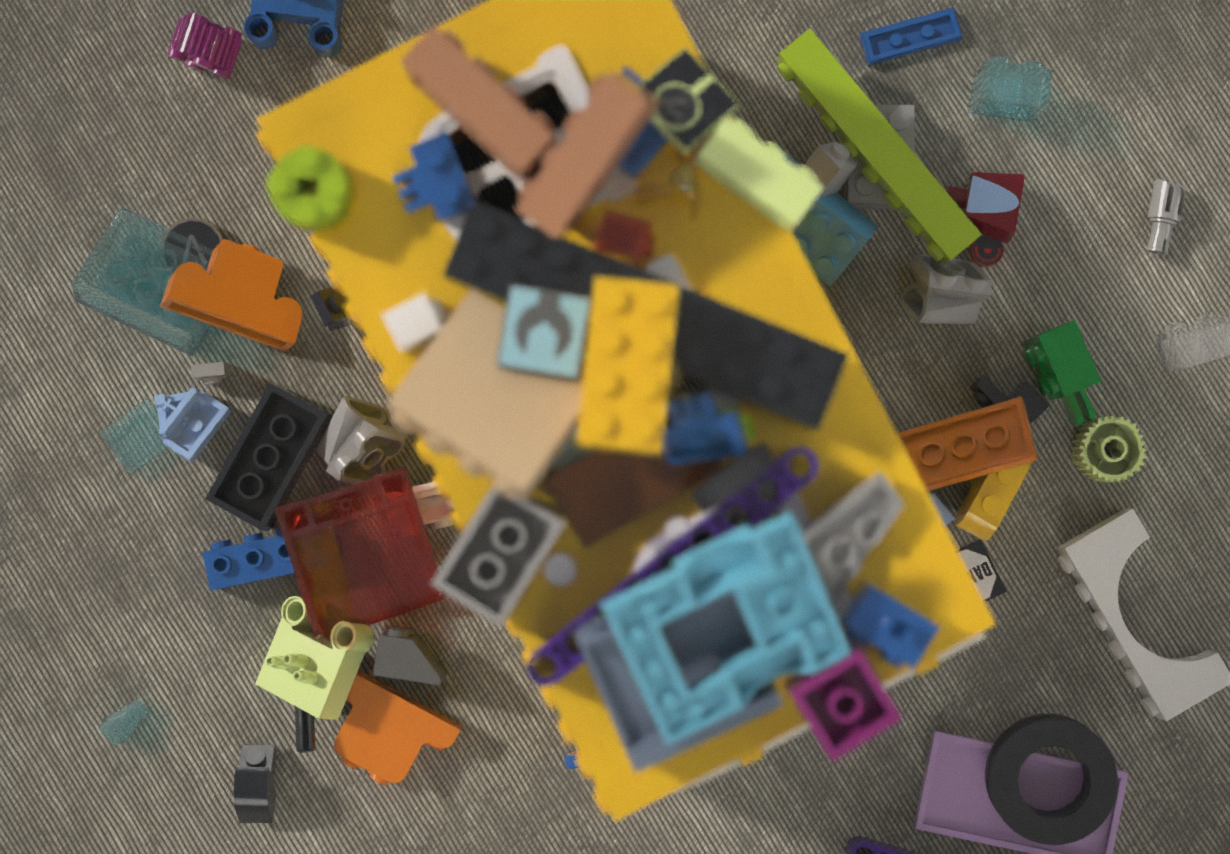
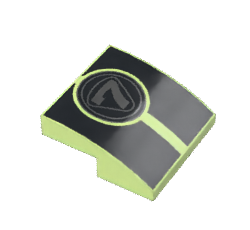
[641,48,740,155]

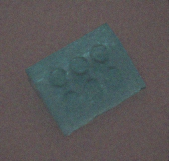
[71,207,213,357]

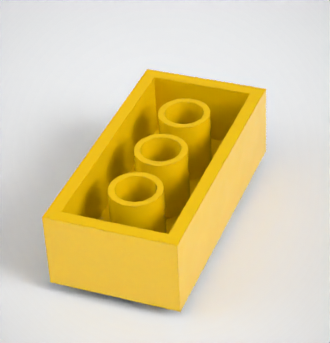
[576,277,679,457]

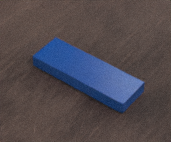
[859,7,963,66]

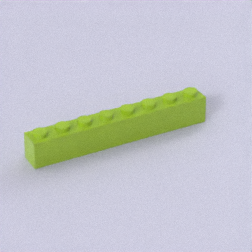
[776,28,982,264]

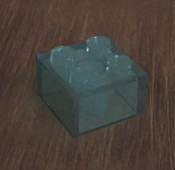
[968,57,1053,122]

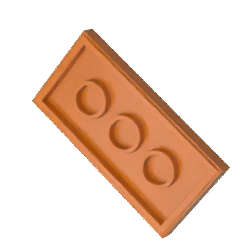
[897,397,1038,491]

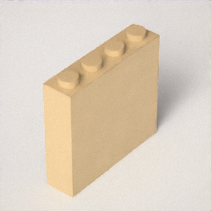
[387,289,586,502]

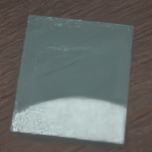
[100,398,168,475]

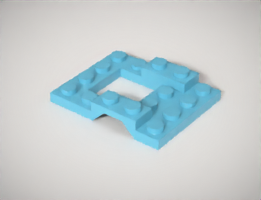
[600,512,851,745]

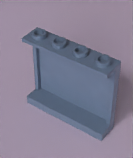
[574,590,784,773]

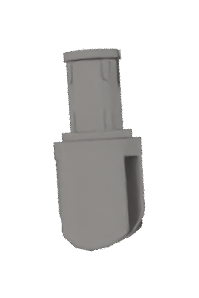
[1147,179,1187,255]

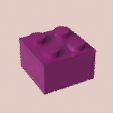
[784,641,902,762]

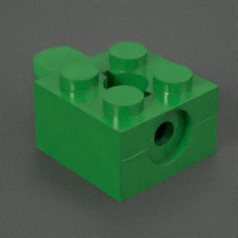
[1023,320,1102,427]

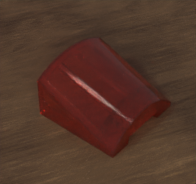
[274,466,448,640]

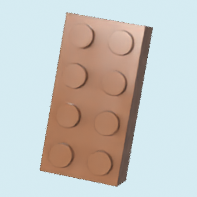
[400,25,556,185]
[516,72,662,239]

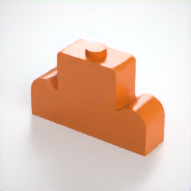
[160,239,303,352]

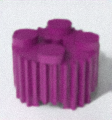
[167,12,243,79]

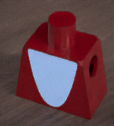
[946,172,1025,243]

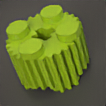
[266,145,354,232]

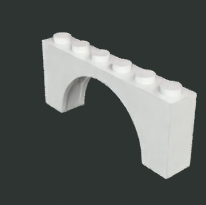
[1057,509,1230,721]

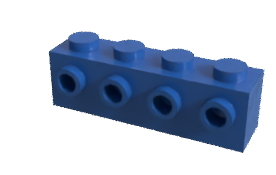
[202,519,345,591]

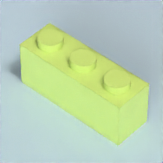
[694,117,823,233]

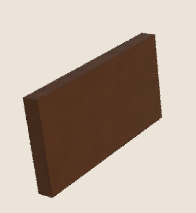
[544,399,723,548]

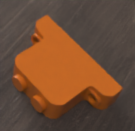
[334,669,463,785]

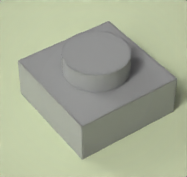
[191,362,232,385]

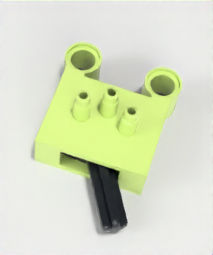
[255,596,374,753]

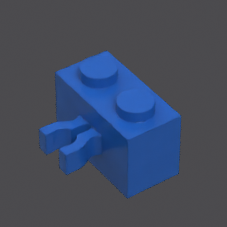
[839,581,940,669]

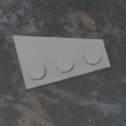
[800,472,905,609]

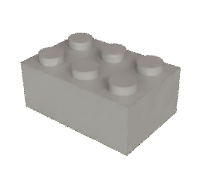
[844,105,915,209]
[431,486,567,627]

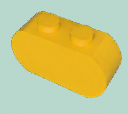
[954,462,1032,542]

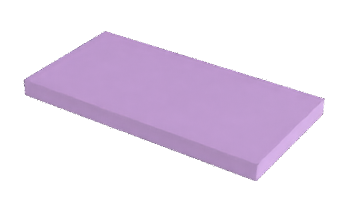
[913,730,1129,854]

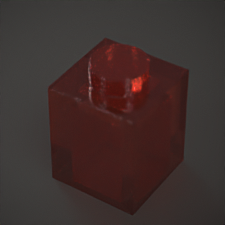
[594,209,657,266]

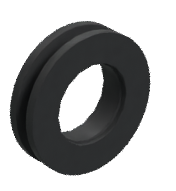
[985,713,1118,845]

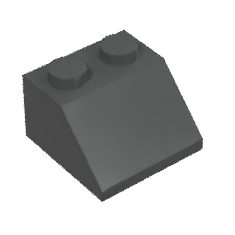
[373,626,447,685]

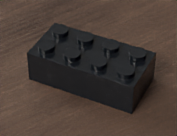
[205,383,333,531]

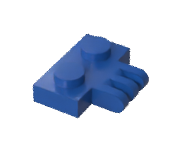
[392,132,475,222]
[663,393,748,465]

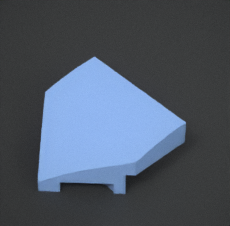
[154,388,231,464]

